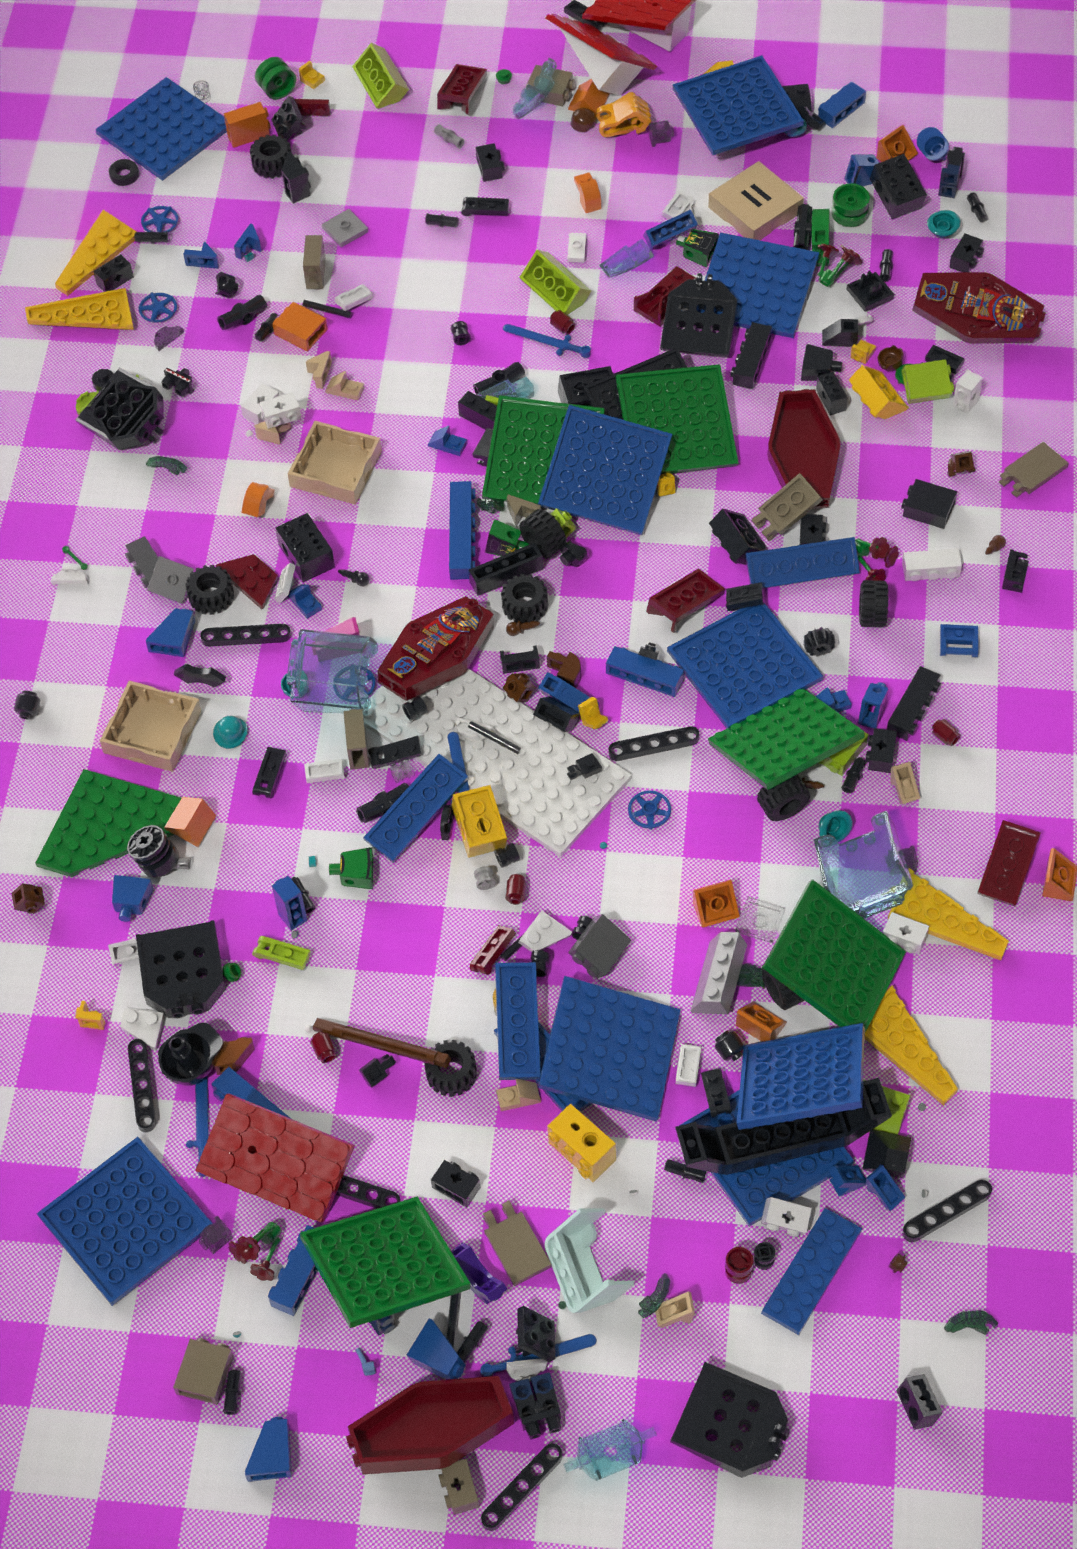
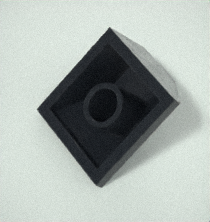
[862,1129,911,1179]

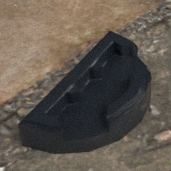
[440,805,454,840]

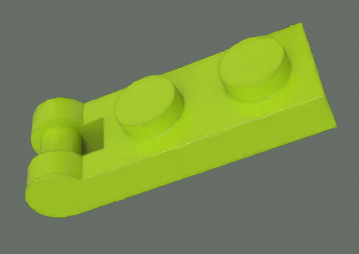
[252,936,311,970]

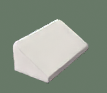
[108,938,139,964]

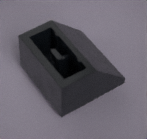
[281,152,311,204]

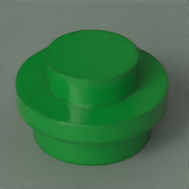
[496,69,512,84]
[223,963,242,982]

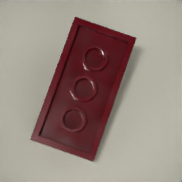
[437,64,487,115]
[634,266,697,327]
[646,568,725,633]
[977,820,1041,907]

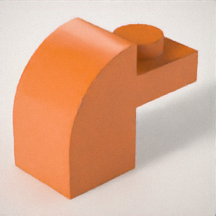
[574,172,601,213]
[241,482,275,517]

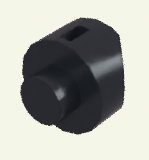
[215,272,238,298]
[91,369,114,391]
[560,540,588,567]

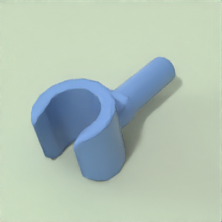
[355,1348,376,1376]

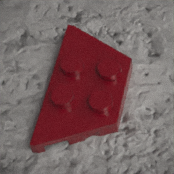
[216,554,278,610]

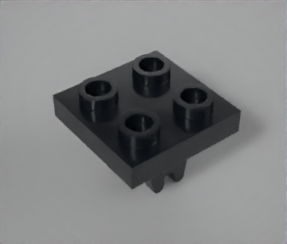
[271,96,306,141]
[846,271,894,312]
[516,1306,556,1362]

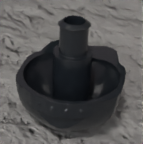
[158,1022,224,1086]

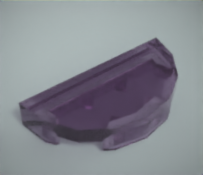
[154,326,184,351]

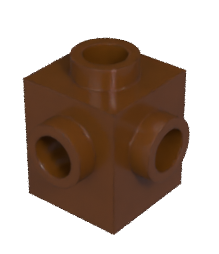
[503,673,537,702]
[11,883,45,914]

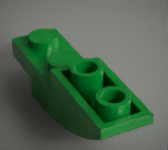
[812,209,830,267]

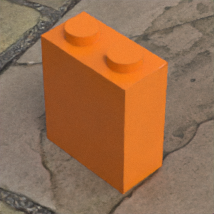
[224,102,271,148]
[273,302,328,352]

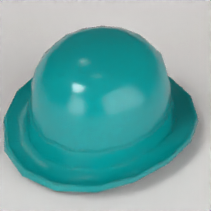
[927,210,961,238]
[213,716,248,749]
[818,810,853,845]

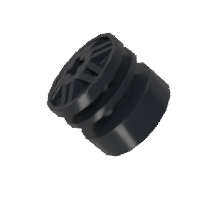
[127,825,179,878]

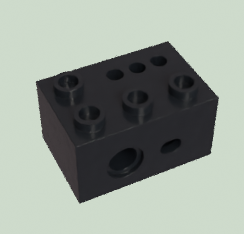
[870,154,927,220]
[558,366,613,407]
[275,513,335,582]

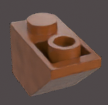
[214,1037,255,1075]

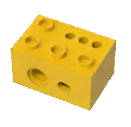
[452,785,507,858]
[547,1104,616,1183]

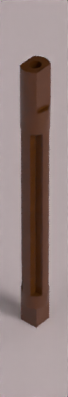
[313,1018,451,1068]

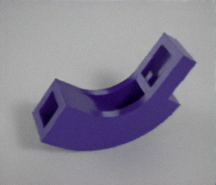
[451,1242,507,1304]

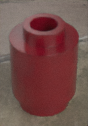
[550,310,576,334]
[932,719,961,746]
[505,874,526,905]
[310,1032,336,1063]

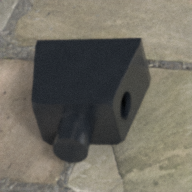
[801,344,843,381]

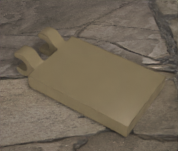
[999,442,1069,498]
[751,473,822,541]
[483,1201,552,1287]

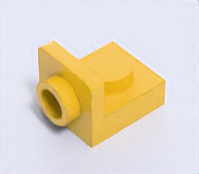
[299,61,325,89]
[850,340,876,364]
[657,473,675,496]
[578,697,608,729]
[75,1001,105,1030]

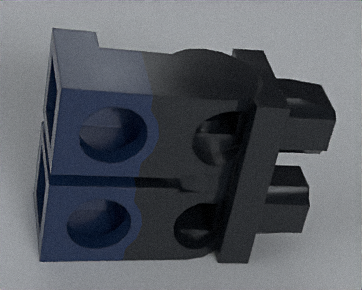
[938,147,965,199]
[509,1372,561,1440]

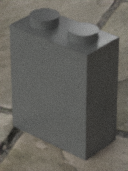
[568,914,631,979]

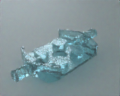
[563,1419,657,1481]

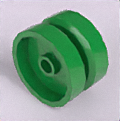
[255,57,297,100]
[831,183,870,227]

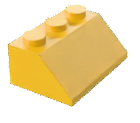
[849,365,909,419]

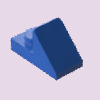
[234,223,261,260]
[183,242,219,269]
[428,426,467,456]
[288,584,322,619]
[816,687,852,712]
[829,1165,867,1196]
[866,1165,906,1211]

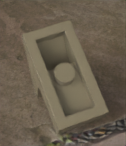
[507,495,541,526]

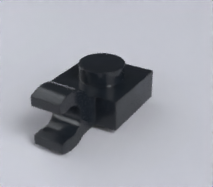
[799,105,825,129]
[638,642,659,660]
[567,753,602,780]
[359,1054,396,1088]

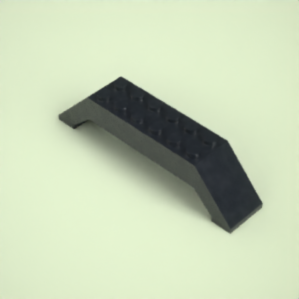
[675,1078,892,1175]

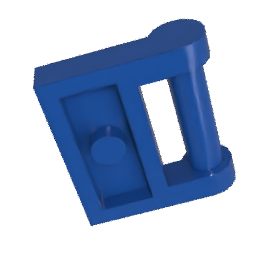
[940,624,978,658]

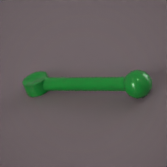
[62,546,88,570]

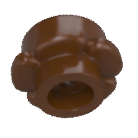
[889,1253,908,1273]

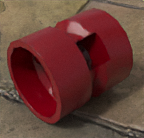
[725,1247,754,1284]

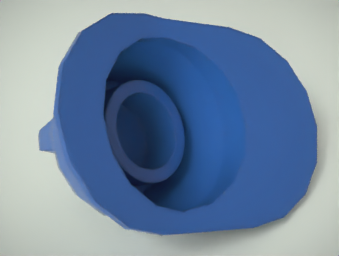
[917,127,949,161]

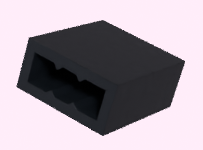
[901,479,957,529]

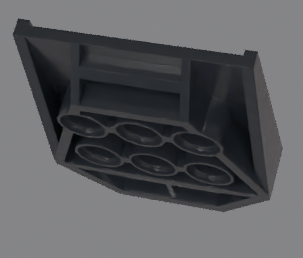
[660,273,738,357]
[75,367,164,450]
[136,920,226,1018]
[670,1362,790,1478]

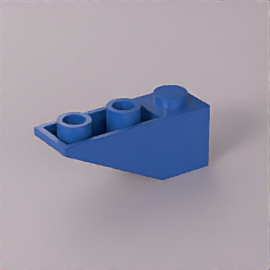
[538,672,599,713]

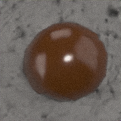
[570,108,596,132]
[877,345,904,371]

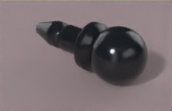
[338,569,370,587]

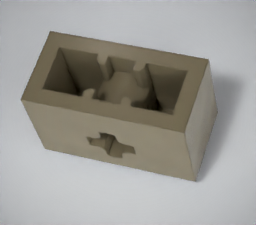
[438,1459,479,1515]

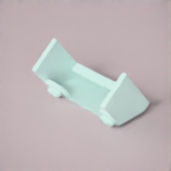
[545,1208,634,1313]

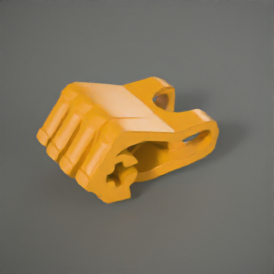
[596,92,651,137]

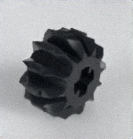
[803,627,835,657]

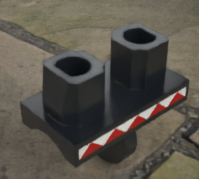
[161,368,194,397]

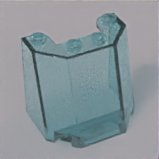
[287,629,378,715]
[814,810,913,918]

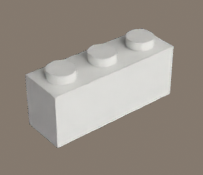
[902,548,962,581]

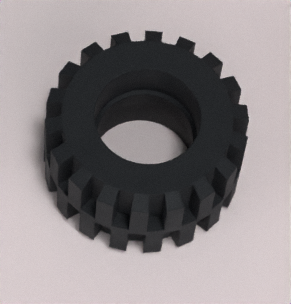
[250,134,292,179]
[519,509,566,559]
[186,565,234,615]
[501,574,548,623]
[859,580,888,627]
[757,774,811,821]
[761,964,805,1010]
[424,1040,477,1097]

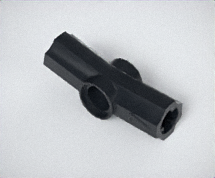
[793,204,812,250]
[217,295,267,330]
[473,362,525,398]
[356,783,409,823]

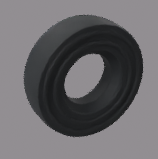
[109,159,139,186]

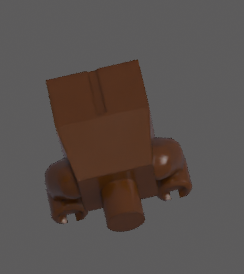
[947,451,976,477]

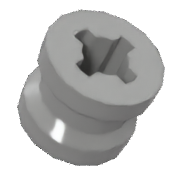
[474,867,496,890]

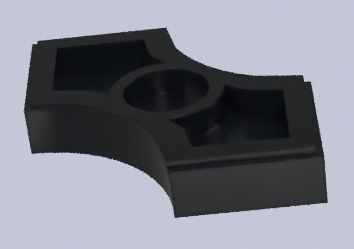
[174,664,226,688]

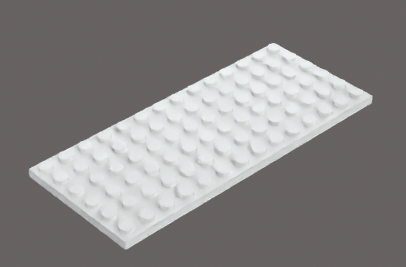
[360,668,632,858]

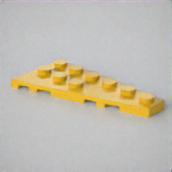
[55,210,136,296]
[25,288,134,330]
[888,868,1009,961]
[865,985,958,1106]

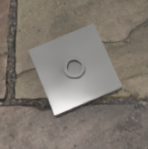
[322,209,368,247]
[147,556,194,603]

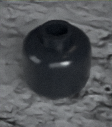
[14,690,41,720]
[714,1030,745,1061]

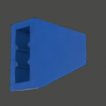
[146,608,195,657]
[407,1318,466,1380]
[245,1417,292,1482]

